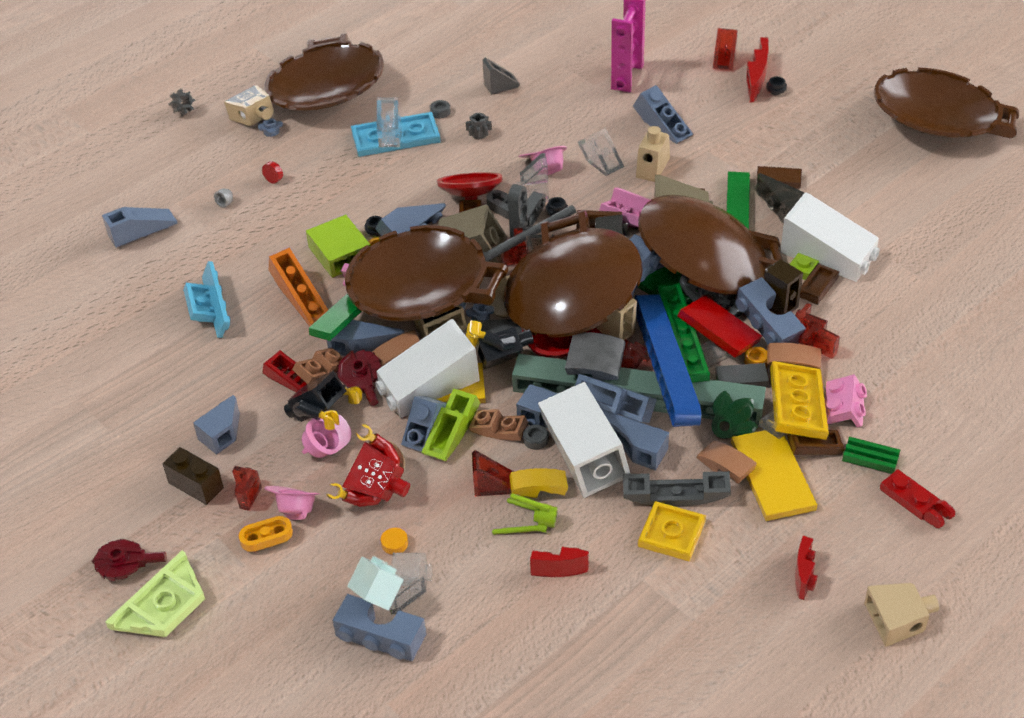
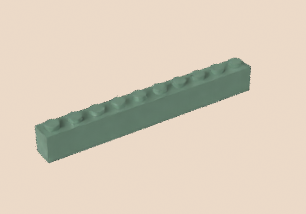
[512,354,766,426]

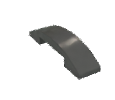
[623,471,731,507]

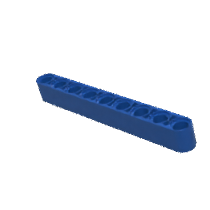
[634,294,701,427]

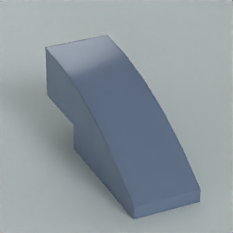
[575,374,657,423]

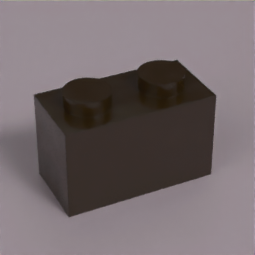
[763,259,803,315]
[162,447,224,505]

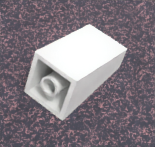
[781,192,880,282]
[375,319,480,418]
[538,382,631,498]

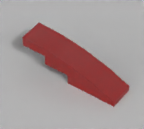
[746,37,769,103]

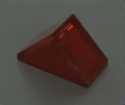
[713,28,738,71]
[472,450,514,497]

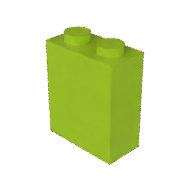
[305,214,371,278]

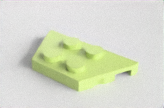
[105,550,205,637]

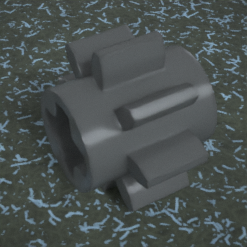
[168,89,196,116]
[466,113,492,139]

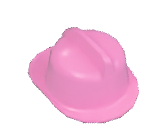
[518,146,567,175]
[301,414,351,458]
[265,486,320,520]

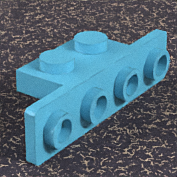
[183,261,230,338]

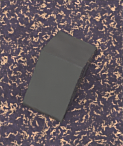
[482,57,520,95]

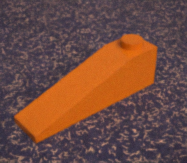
[269,247,328,326]

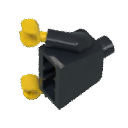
[465,321,534,370]
[284,370,362,430]

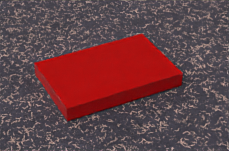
[678,295,762,358]

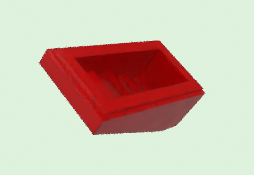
[262,350,307,392]

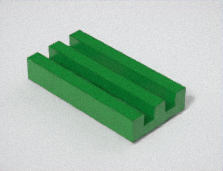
[842,436,901,474]

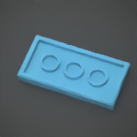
[351,112,441,157]

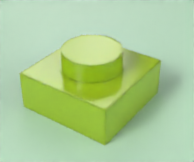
[790,253,819,280]

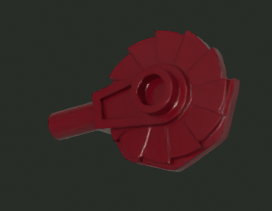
[338,350,382,406]
[92,539,167,581]

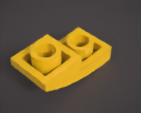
[509,468,568,498]

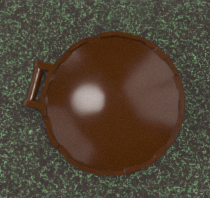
[265,33,384,111]
[874,67,1019,138]
[638,195,784,295]
[504,210,643,338]
[345,225,508,321]

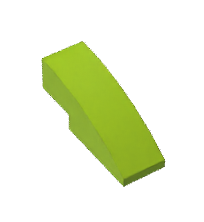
[422,388,480,462]

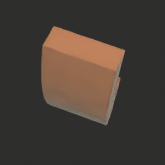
[372,330,420,366]
[767,343,821,369]
[292,348,343,384]
[469,409,528,441]
[697,441,757,484]

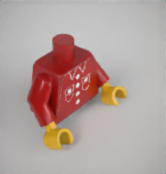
[326,424,411,507]

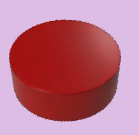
[262,161,283,184]

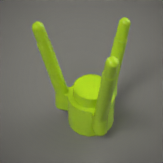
[492,493,558,534]

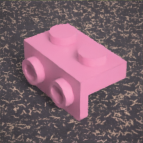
[599,187,651,228]
[825,374,867,428]

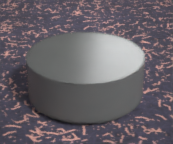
[430,100,451,119]
[523,425,549,450]

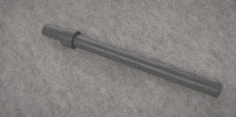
[483,205,576,262]

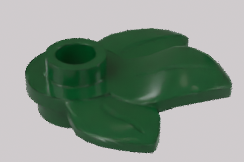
[711,390,758,439]

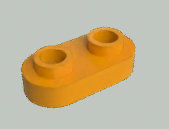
[239,516,293,552]

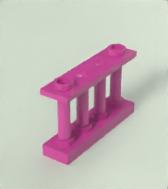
[611,0,646,93]

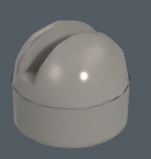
[214,188,233,208]

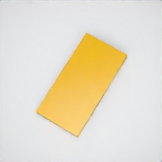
[770,361,829,440]
[731,428,817,521]

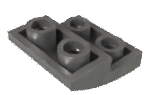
[565,332,625,380]

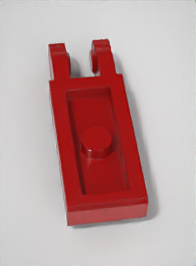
[880,469,956,529]

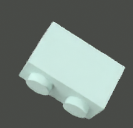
[347,556,404,611]

